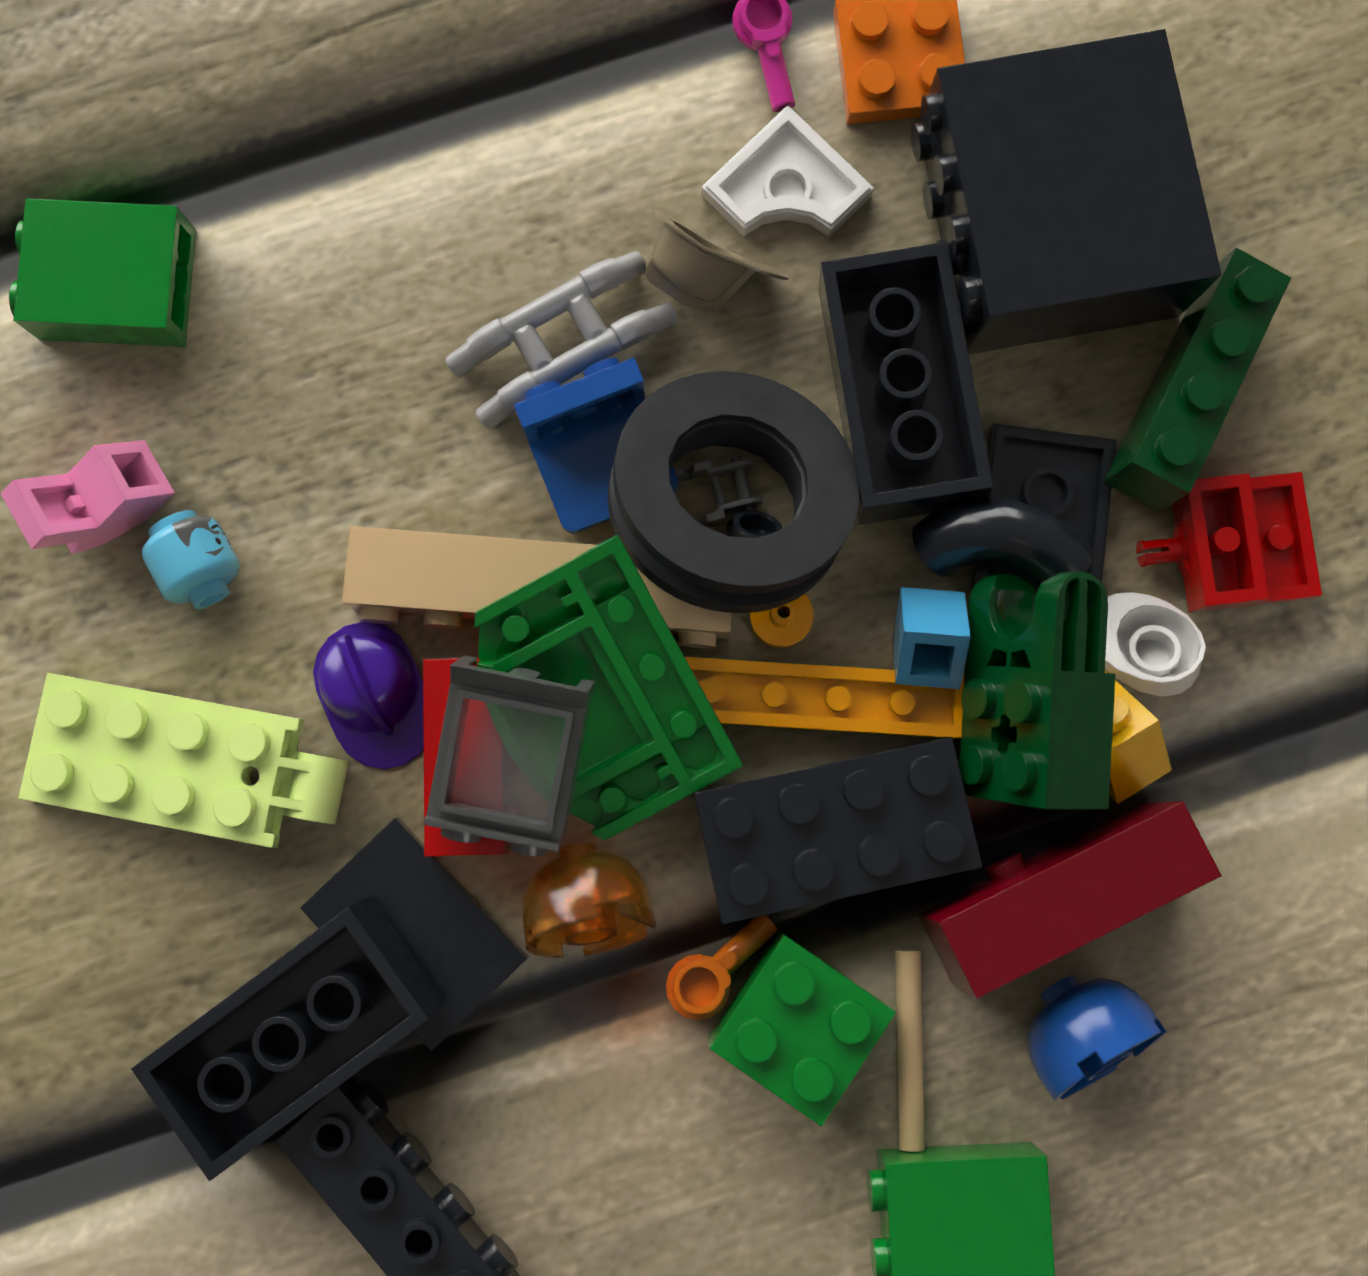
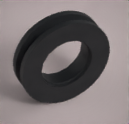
[608,371,860,613]

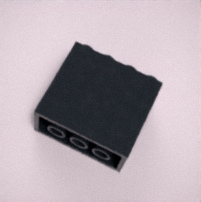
[911,29,1222,354]

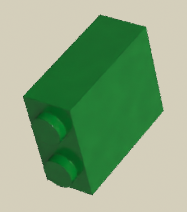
[9,198,196,347]
[867,1142,1055,1276]

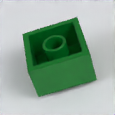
[708,930,896,1127]

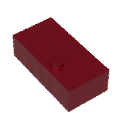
[918,801,1222,999]

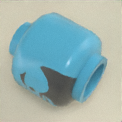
[142,510,240,609]

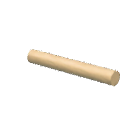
[895,949,925,1152]

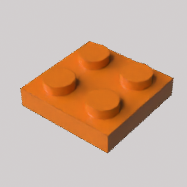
[833,0,965,124]

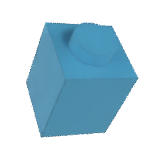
[892,587,971,689]

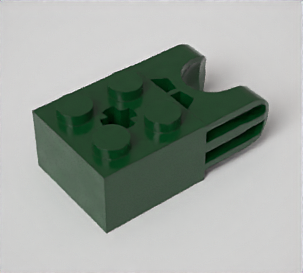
[958,572,1116,809]

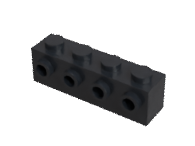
[275,1076,520,1276]

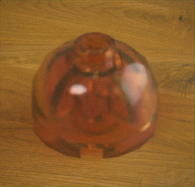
[522,843,656,958]

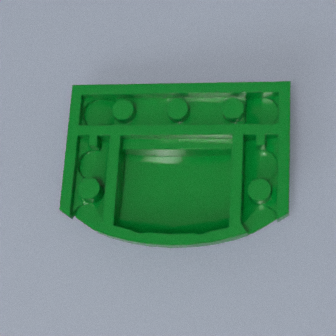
[474,534,743,841]

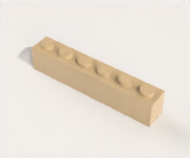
[342,526,732,649]

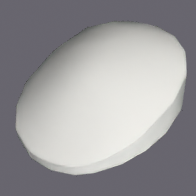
[1105,592,1206,697]

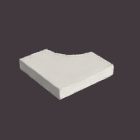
[701,105,874,237]

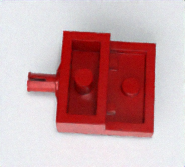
[1136,472,1322,613]

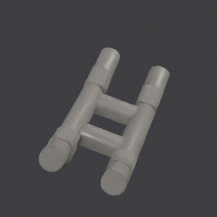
[445,251,677,429]

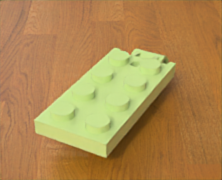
[18,673,349,848]

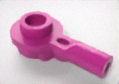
[732,0,795,112]

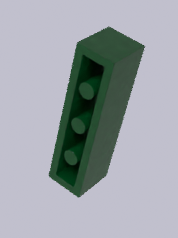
[1103,247,1291,512]

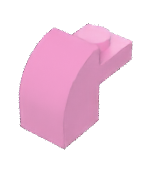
[1,440,175,554]

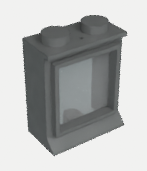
[423,655,595,856]

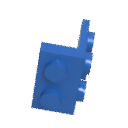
[513,358,679,534]

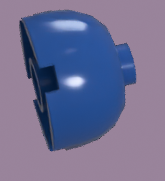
[1027,975,1167,1101]

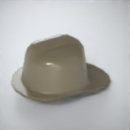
[645,209,790,308]

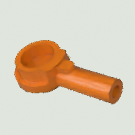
[666,915,778,1020]

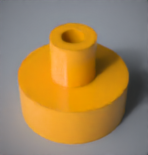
[749,594,814,649]

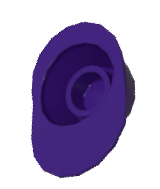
[313,622,424,769]

